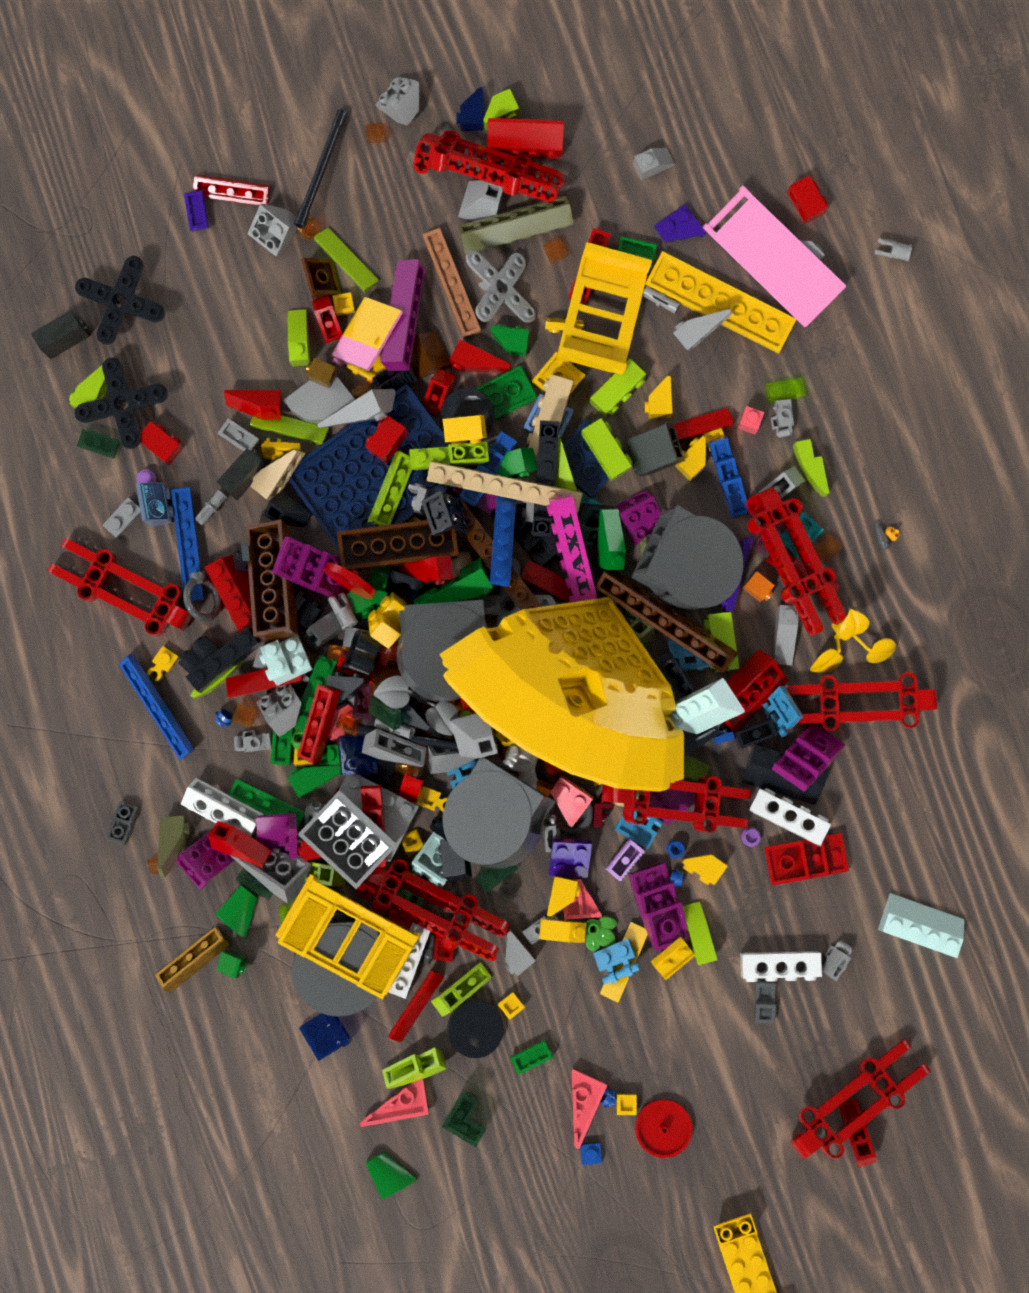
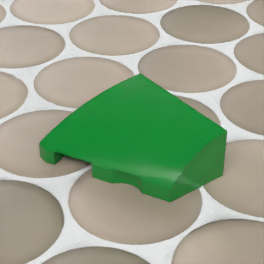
[215,884,258,938]
[365,1151,417,1200]

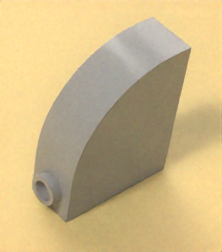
[283,376,355,424]

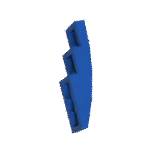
[459,431,518,507]
[708,436,749,518]

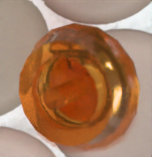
[298,217,320,240]

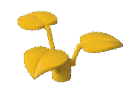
[810,609,897,673]

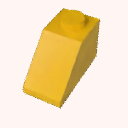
[644,376,672,419]
[547,876,581,917]
[539,919,586,943]

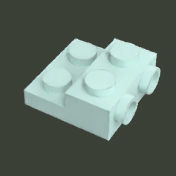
[259,636,313,686]
[410,832,448,888]

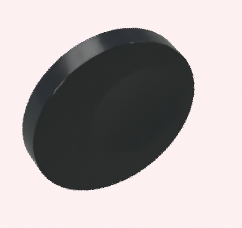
[440,388,495,443]
[447,1000,504,1058]

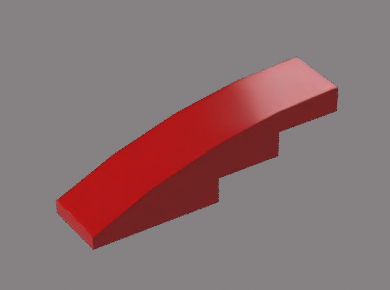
[360,785,387,867]

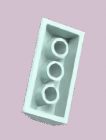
[670,678,745,734]
[878,893,964,958]

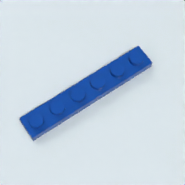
[171,487,205,602]
[490,495,516,587]
[119,654,194,760]

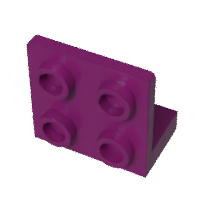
[614,489,661,545]
[649,780,695,825]
[256,813,297,859]
[175,832,234,890]

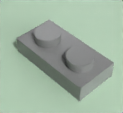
[217,418,260,451]
[102,498,141,539]

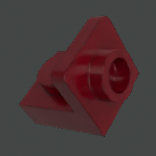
[592,800,614,827]

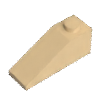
[250,450,305,500]

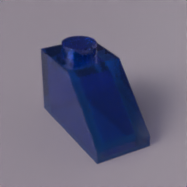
[457,87,483,131]

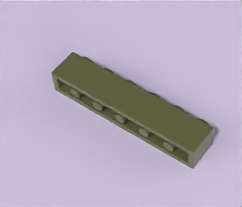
[457,195,574,254]

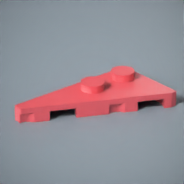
[572,1069,607,1149]
[360,1079,429,1127]

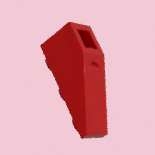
[208,821,272,868]

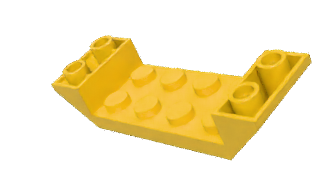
[713,1213,777,1293]

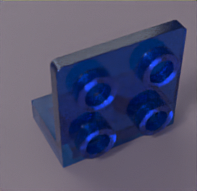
[337,736,378,778]
[299,1013,352,1061]

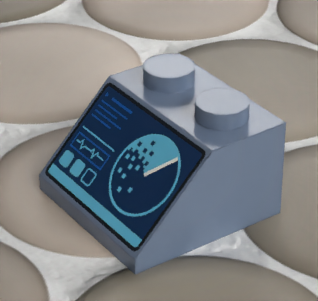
[136,483,174,527]

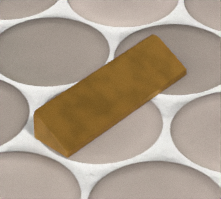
[155,926,230,993]

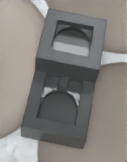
[755,980,776,1024]

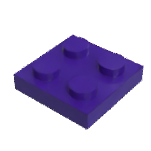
[548,838,592,878]

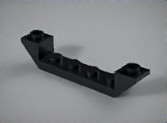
[532,420,560,537]

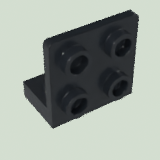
[421,491,470,537]

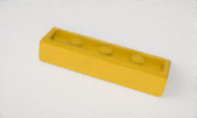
[600,922,648,1003]

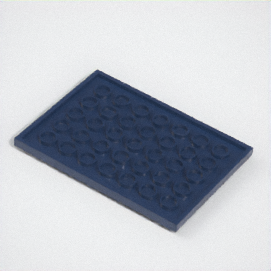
[289,384,469,550]

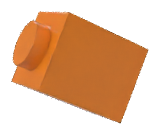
[743,571,775,602]

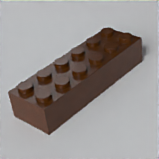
[245,520,299,642]
[337,520,459,571]

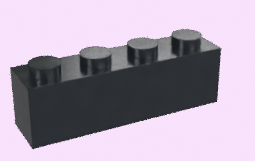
[185,627,262,693]

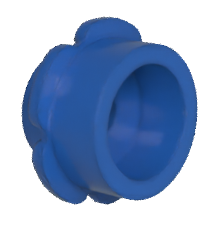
[215,709,233,727]
[666,839,685,859]
[670,868,684,887]
[600,1089,617,1108]

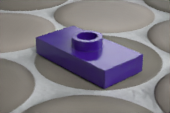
[184,190,210,232]

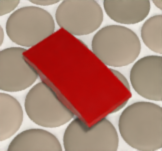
[764,833,849,886]

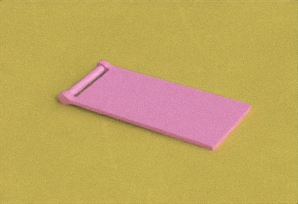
[702,185,846,328]

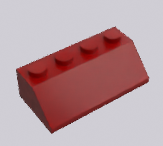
[487,118,564,159]
[205,554,253,633]
[723,649,789,732]

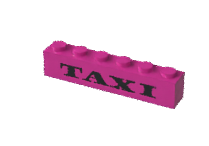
[546,493,597,603]

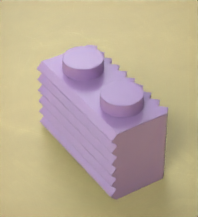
[605,839,644,881]

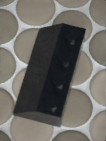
[741,745,830,805]

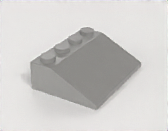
[339,771,419,862]
[297,790,397,889]

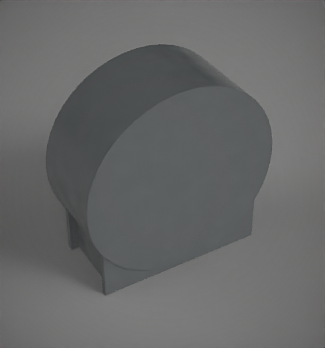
[632,505,743,610]
[397,600,488,702]
[443,757,555,869]
[292,911,379,1016]

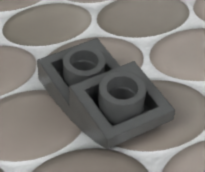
[106,801,138,846]

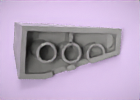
[317,389,396,428]
[231,848,311,903]

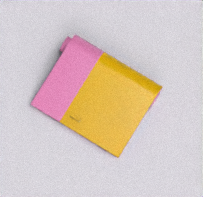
[331,297,403,371]

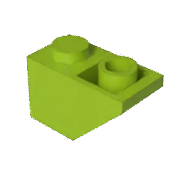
[483,89,519,130]

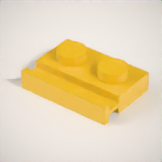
[651,937,695,980]

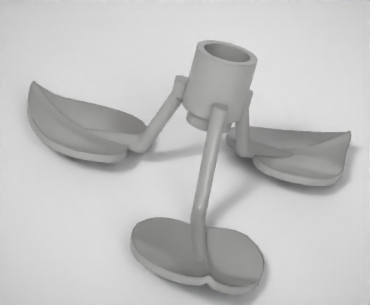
[374,676,458,736]

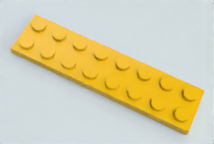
[645,251,796,354]

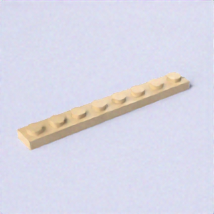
[427,461,582,512]

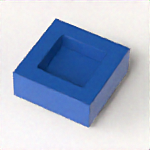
[713,729,735,745]
[580,1142,602,1165]

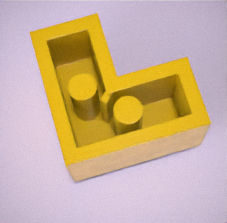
[443,415,487,444]
[368,592,410,649]

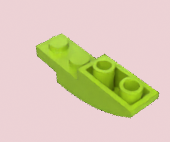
[409,442,489,470]

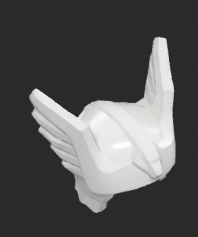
[503,743,538,788]

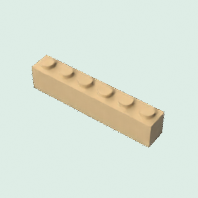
[516,374,573,483]

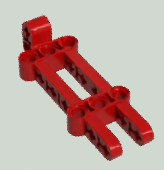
[413,130,565,202]
[746,488,847,636]
[47,538,192,637]
[785,672,938,732]
[601,776,752,833]
[356,859,510,961]
[789,1038,931,1159]

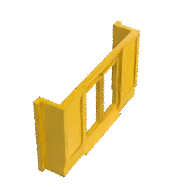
[556,242,652,375]
[275,873,421,1000]

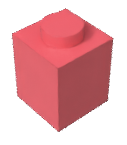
[737,406,764,435]

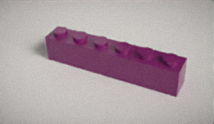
[380,259,425,371]

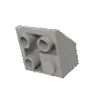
[375,77,419,125]
[458,180,505,222]
[247,204,298,256]
[256,684,301,737]
[450,713,498,758]

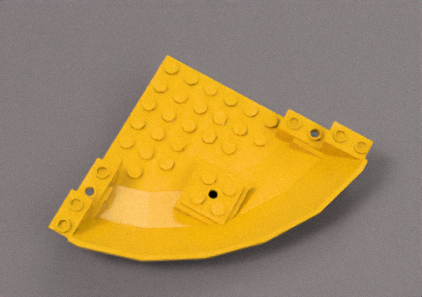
[439,597,684,792]

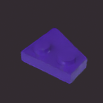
[654,205,706,243]

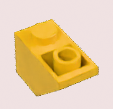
[674,436,706,481]
[681,854,728,886]

